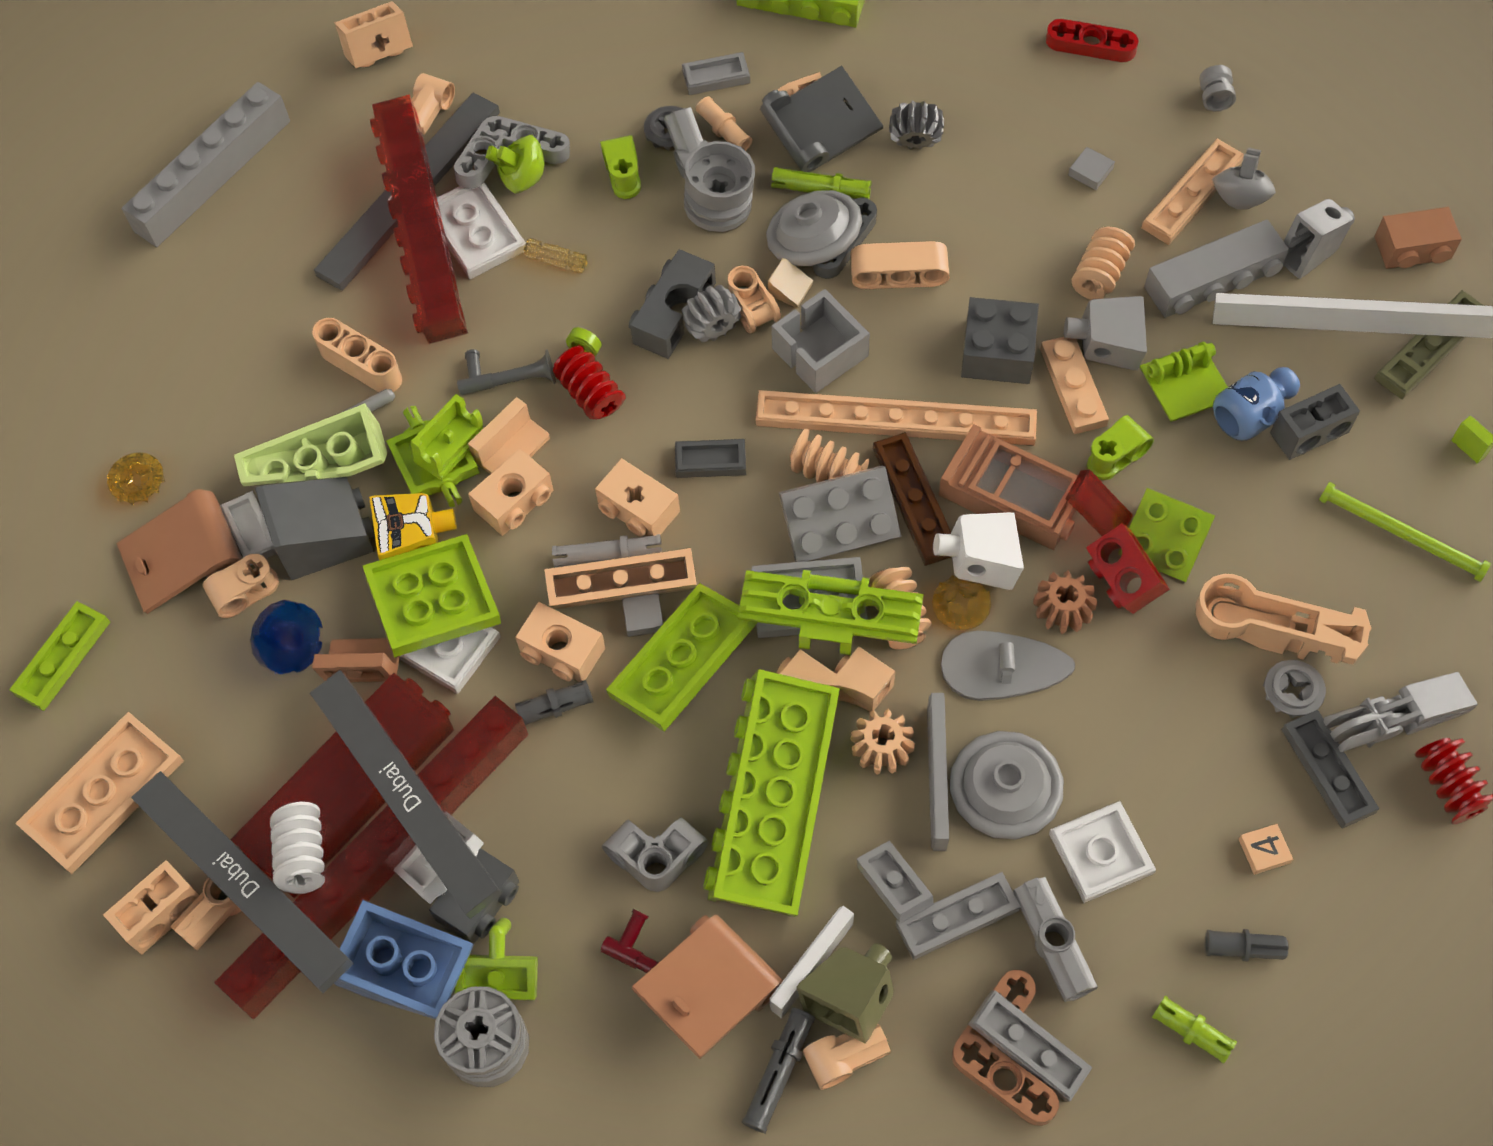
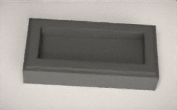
[675,439,746,478]

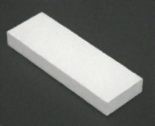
[770,906,854,1018]

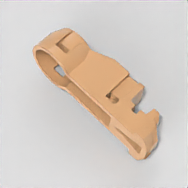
[1196,574,1372,664]

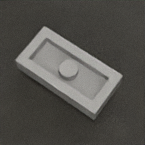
[857,840,934,923]

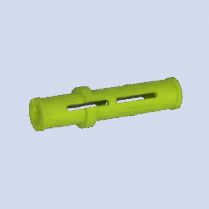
[771,167,872,199]

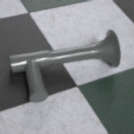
[457,349,556,395]

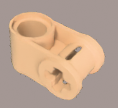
[728,265,781,334]
[203,554,279,618]

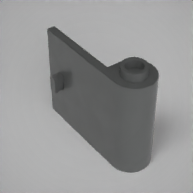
[760,66,883,172]

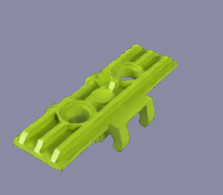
[738,569,924,656]

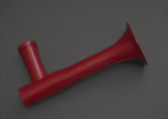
[601,909,659,973]

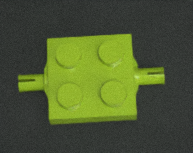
[386,406,480,507]

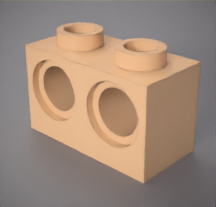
[103,860,199,955]

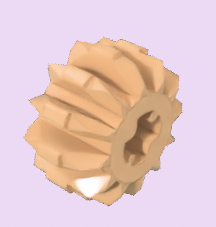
[850,708,915,775]

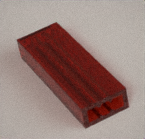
[230,673,454,898]

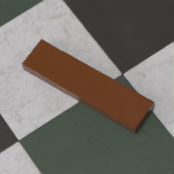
[873,432,951,566]

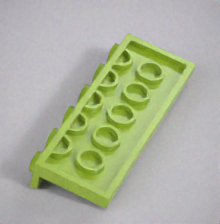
[703,669,840,917]

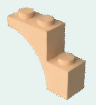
[777,647,895,712]

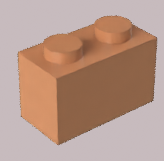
[1374,207,1462,269]

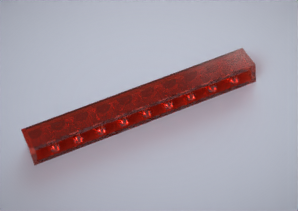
[214,696,528,1020]

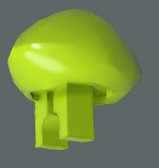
[485,135,545,194]

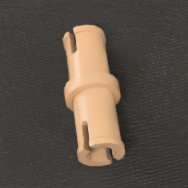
[696,96,753,151]

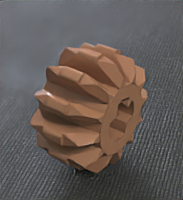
[1033,569,1097,634]

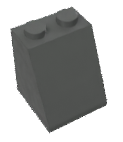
[255,477,375,580]

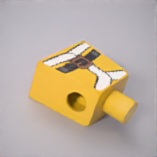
[369,493,457,560]

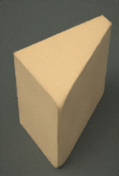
[768,258,813,308]

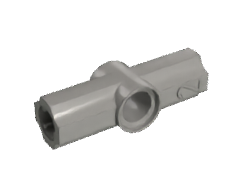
[1013,877,1098,1002]

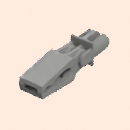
[1323,672,1478,752]

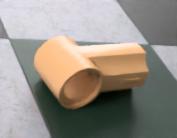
[399,73,455,137]
[170,877,241,951]
[802,1024,891,1090]

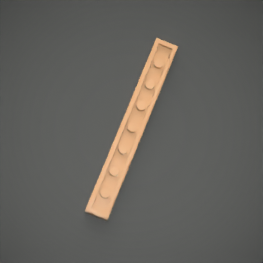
[756,390,1037,446]

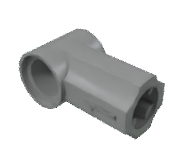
[664,107,708,179]

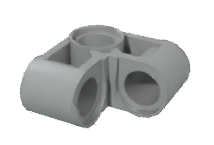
[602,817,709,892]

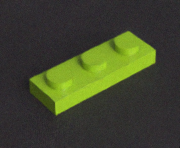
[9,601,110,711]

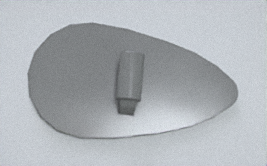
[941,630,1075,701]

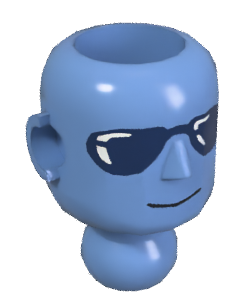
[1213,367,1300,441]

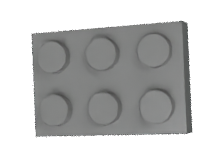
[779,465,901,562]
[752,557,868,638]

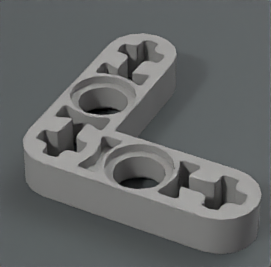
[454,116,570,189]

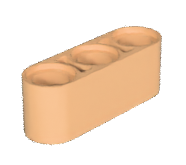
[850,241,950,289]
[312,318,402,392]

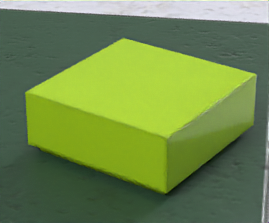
[1451,416,1493,464]

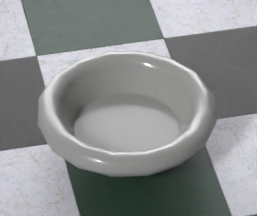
[766,190,862,266]
[950,731,1064,840]

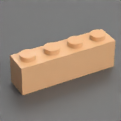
[544,548,697,609]

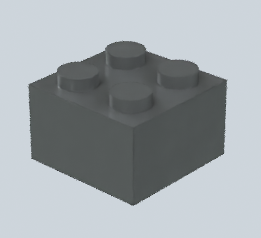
[961,297,1039,384]

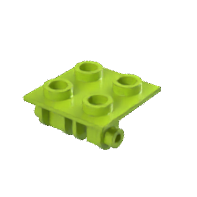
[1140,341,1228,422]
[1118,488,1215,582]

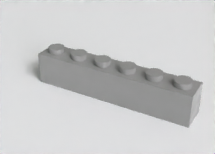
[122,82,290,247]

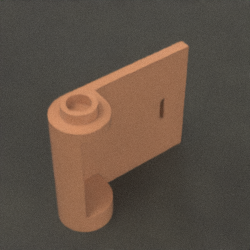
[116,489,242,614]
[632,915,783,1059]

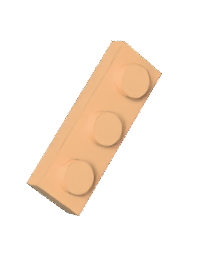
[1040,337,1109,434]

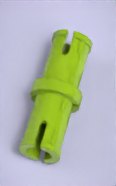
[1152,996,1237,1064]

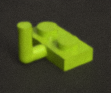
[455,918,538,1000]

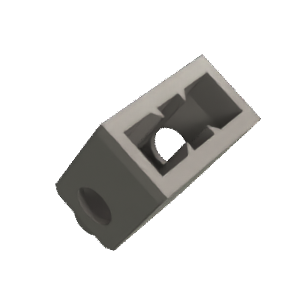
[1283,199,1355,279]
[1064,296,1147,370]

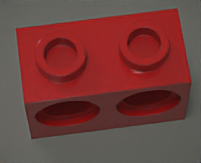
[1086,523,1170,614]

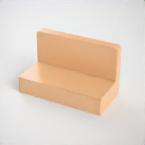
[468,397,550,474]

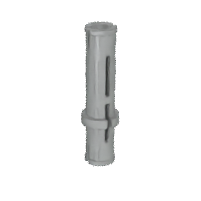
[552,534,662,568]

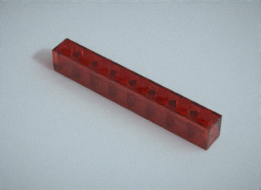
[370,94,468,344]

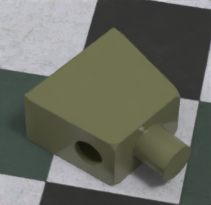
[796,943,894,1044]

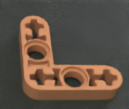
[952,970,1059,1126]

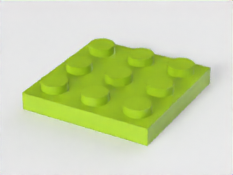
[362,534,501,658]

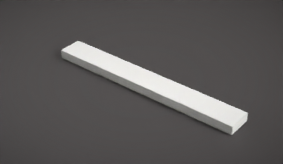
[1213,293,1493,338]

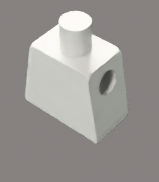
[933,512,1024,590]

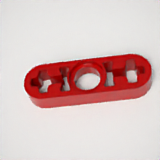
[1046,19,1139,62]

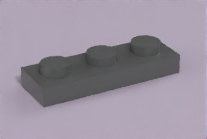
[1281,710,1380,829]

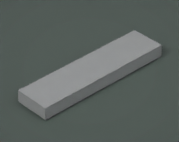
[927,693,949,851]

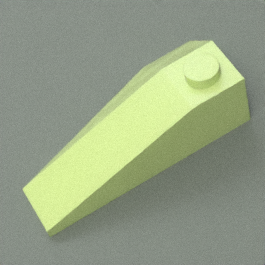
[234,403,388,486]

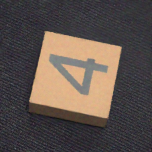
[1238,824,1293,875]

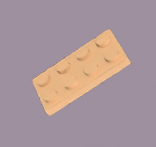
[15,712,184,874]

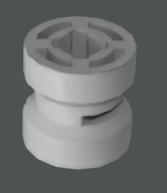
[1199,65,1236,112]

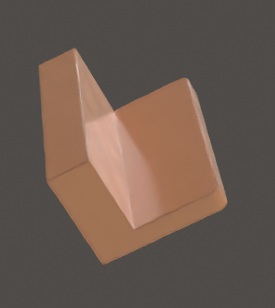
[312,638,400,682]

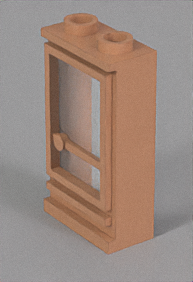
[939,424,1091,550]

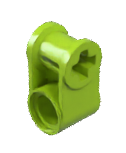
[600,135,641,199]
[1086,415,1154,480]

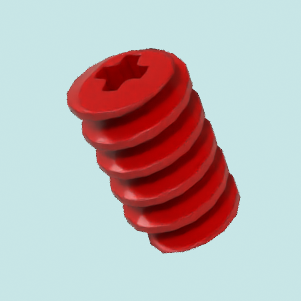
[553,345,626,420]
[1414,738,1493,824]

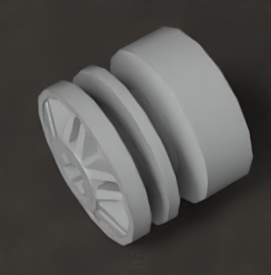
[684,141,755,232]
[434,987,529,1087]

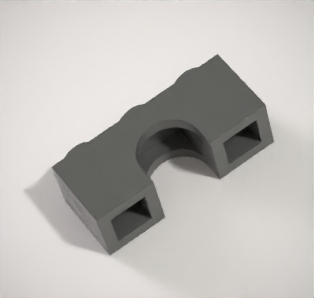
[629,249,716,359]

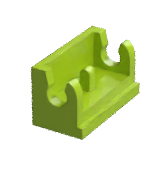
[411,394,484,480]

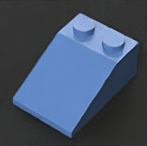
[334,900,474,1019]

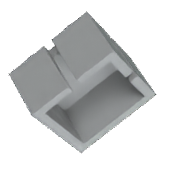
[771,289,870,393]

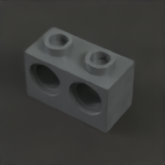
[1270,384,1360,460]

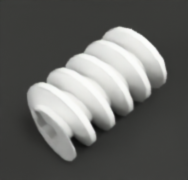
[270,802,325,894]

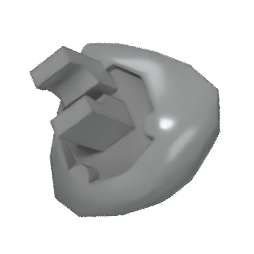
[1212,148,1276,209]

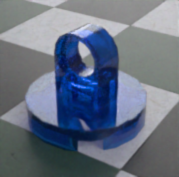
[250,600,323,674]

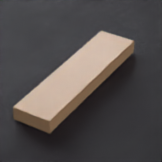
[1141,138,1244,245]

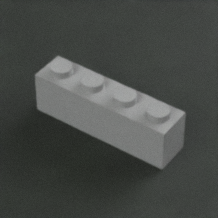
[1144,219,1289,318]

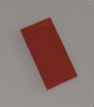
[1065,469,1133,536]

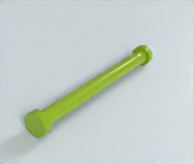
[1319,481,1491,582]

